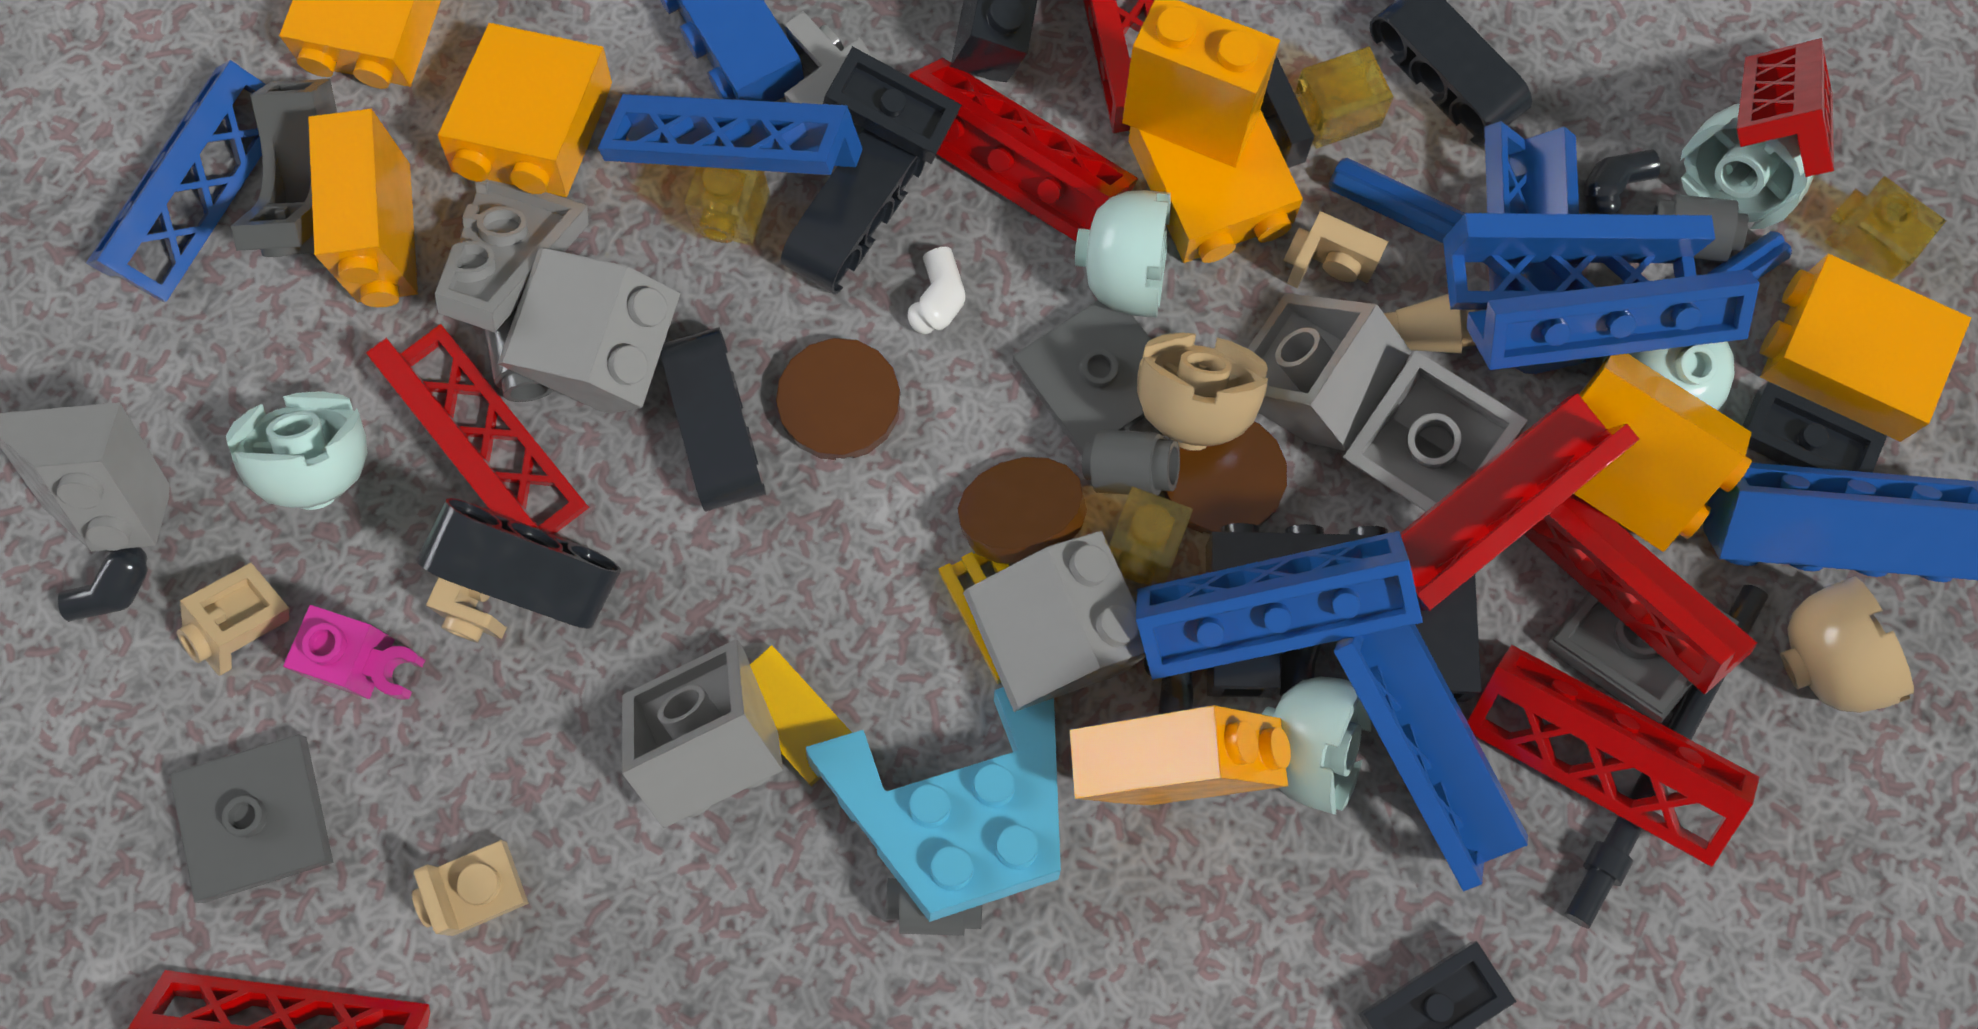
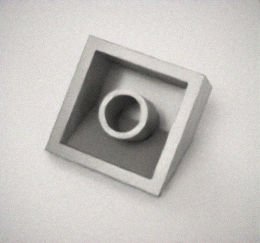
[497,248,681,414]
[1248,293,1412,451]
[1343,350,1528,512]
[0,402,170,552]
[963,530,1146,712]
[622,639,783,829]

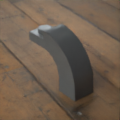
[231,79,337,257]

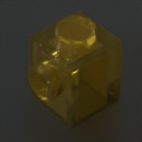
[1294,46,1394,149]
[684,167,770,246]
[1824,176,1947,281]
[1109,486,1193,584]

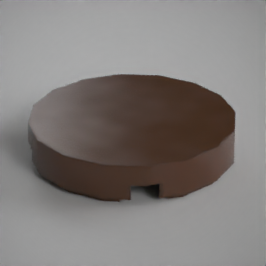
[776,338,901,460]
[1163,421,1287,535]
[957,457,1087,564]

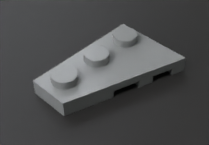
[435,179,589,333]

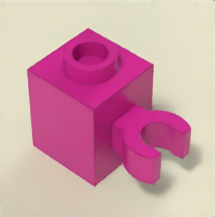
[283,605,425,700]

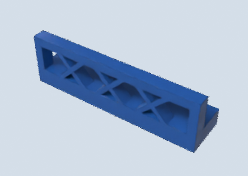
[86,60,266,302]
[598,94,863,175]
[1484,121,1586,374]
[1443,213,1715,310]
[1466,269,1760,370]
[1136,531,1423,680]
[1334,624,1528,892]

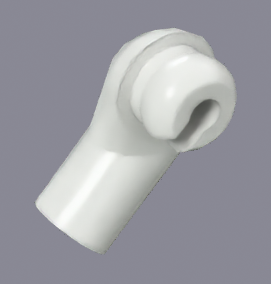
[908,247,966,334]

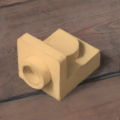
[1284,211,1389,289]
[177,563,289,676]
[426,577,507,643]
[412,840,529,936]

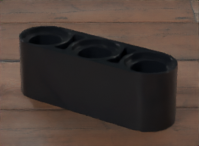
[1369,0,1532,145]
[781,129,926,295]
[660,327,766,512]
[416,498,621,629]

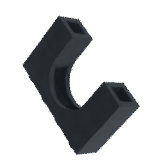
[1205,523,1481,702]

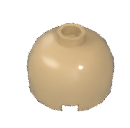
[1137,333,1269,450]
[1780,576,1914,713]

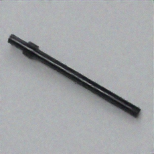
[1564,585,1768,929]

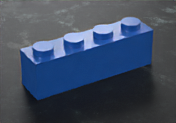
[660,0,804,102]
[1703,463,1978,582]

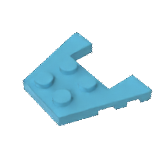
[806,687,1061,922]

